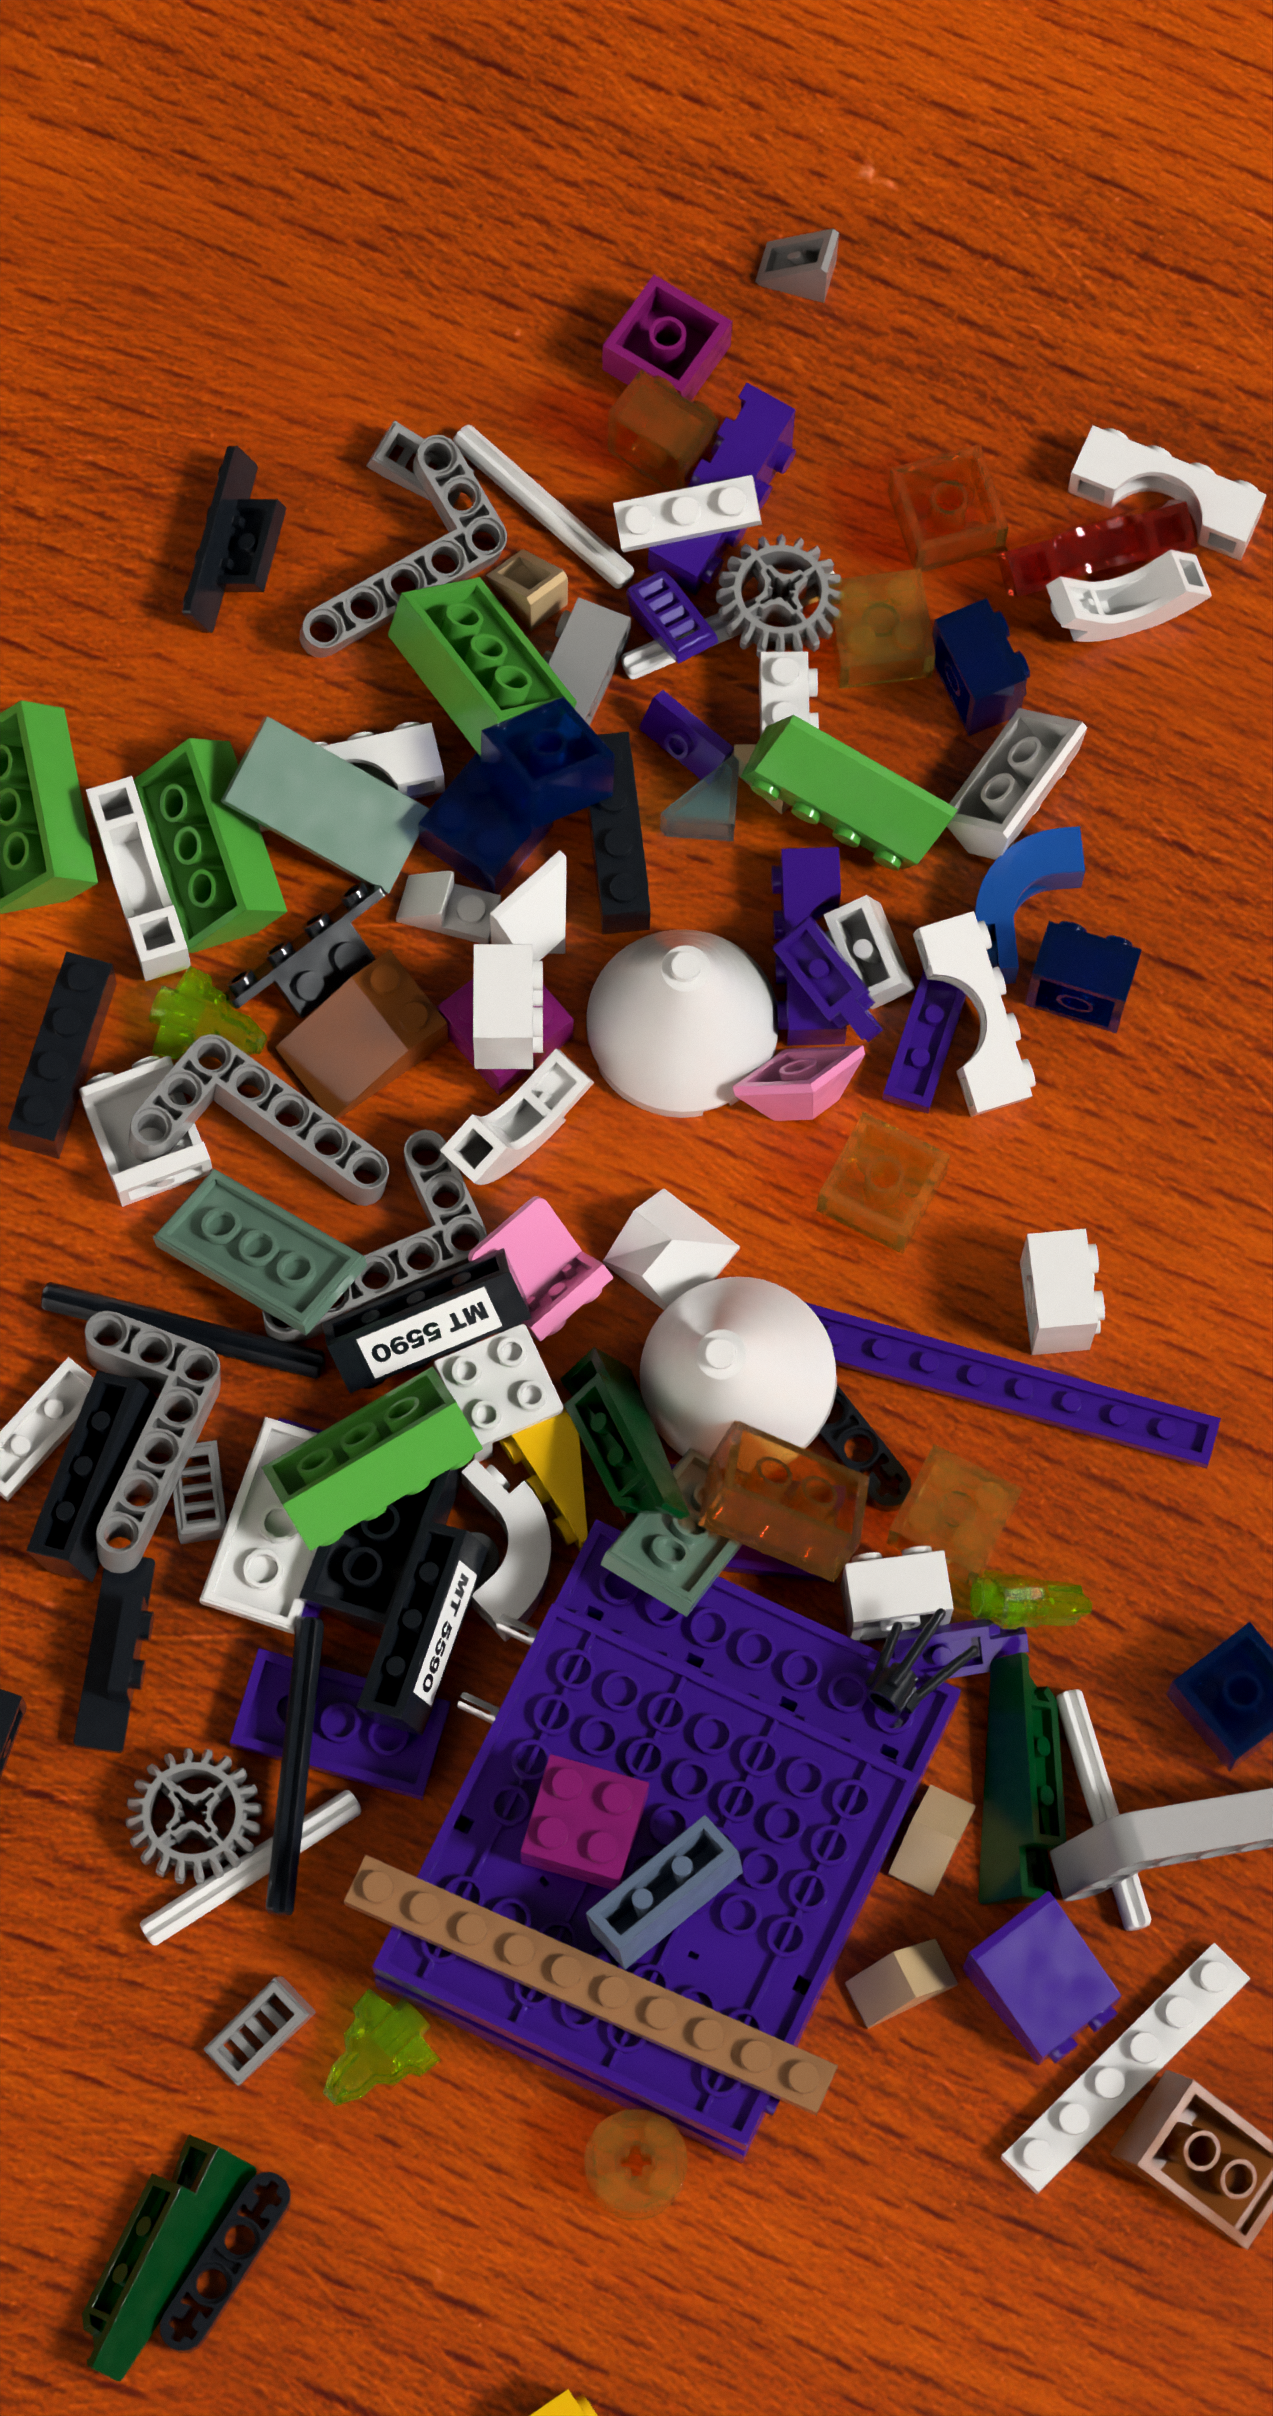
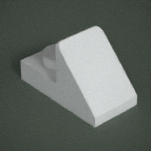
[396,871,501,944]

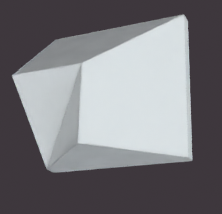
[490,850,566,961]
[603,1188,740,1311]

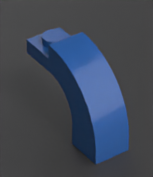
[974,826,1085,984]

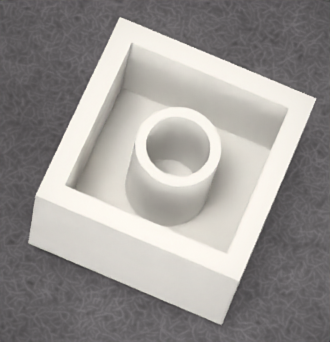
[473,944,543,1069]
[1020,1228,1105,1355]
[840,1546,954,1643]

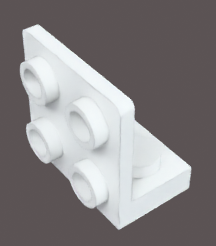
[434,1324,563,1462]

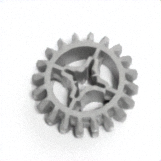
[716,533,844,659]
[126,1748,262,1885]

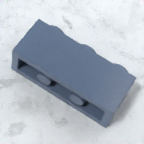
[586,1815,743,1970]

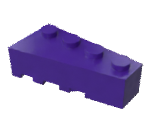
[648,383,796,595]

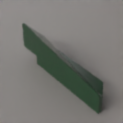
[560,1347,690,1519]
[978,1652,1067,1905]
[82,2134,257,2381]

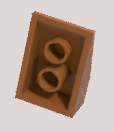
[275,950,449,1120]
[1110,2070,1273,2250]

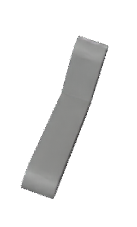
[299,435,507,658]
[128,1034,389,1206]
[262,1129,487,1344]
[85,1311,221,1573]
[1049,1788,1273,1902]

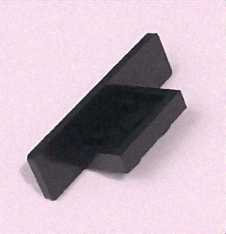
[182,446,287,633]
[220,882,387,1019]
[74,1557,156,1753]

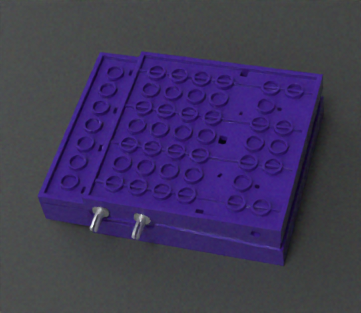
[373,1519,961,2163]

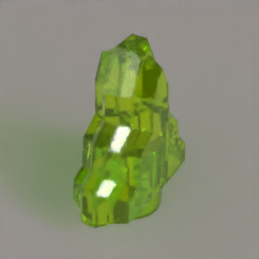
[149,966,267,1059]
[970,1570,1093,1629]
[323,1988,441,2106]

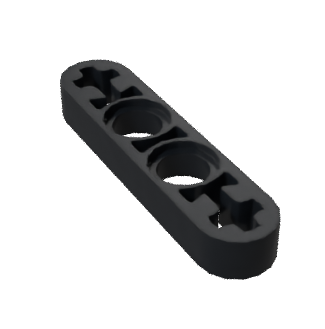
[817,1385,912,1512]
[160,2172,291,2353]

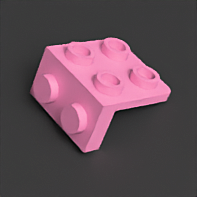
[468,1196,613,1341]

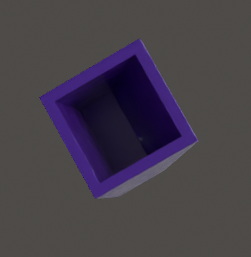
[962,1891,1122,2065]

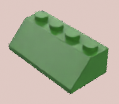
[388,577,577,761]
[0,700,98,914]
[740,714,958,871]
[133,738,288,953]
[261,1366,483,1551]

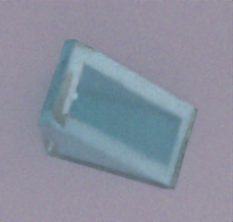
[660,755,739,841]

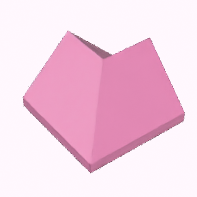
[733,1045,865,1121]

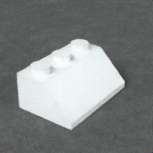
[947,708,1087,860]

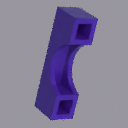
[771,847,847,1046]

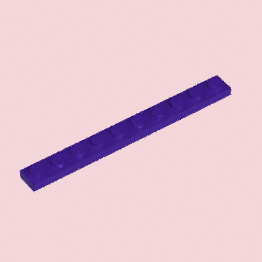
[805,1302,1221,1469]

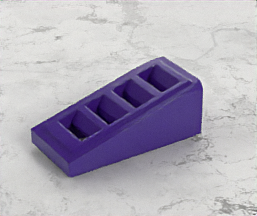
[626,570,718,664]

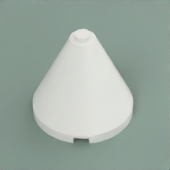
[586,929,778,1118]
[640,1277,837,1472]

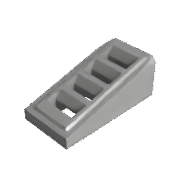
[366,421,474,507]
[169,1440,228,1544]
[203,1976,316,2086]

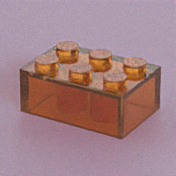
[698,1420,870,1583]

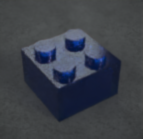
[929,598,1030,736]
[481,696,615,831]
[418,752,553,895]
[1025,921,1142,1033]
[1166,1622,1273,1772]

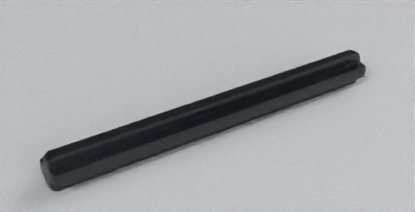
[41,1282,326,1379]
[266,1617,324,1916]

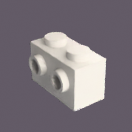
[759,651,819,737]
[823,895,916,1009]

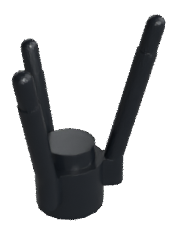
[865,1608,978,1716]

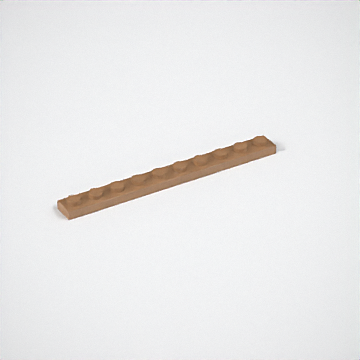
[344,1855,838,2116]

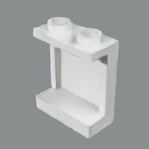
[79,1056,213,1207]

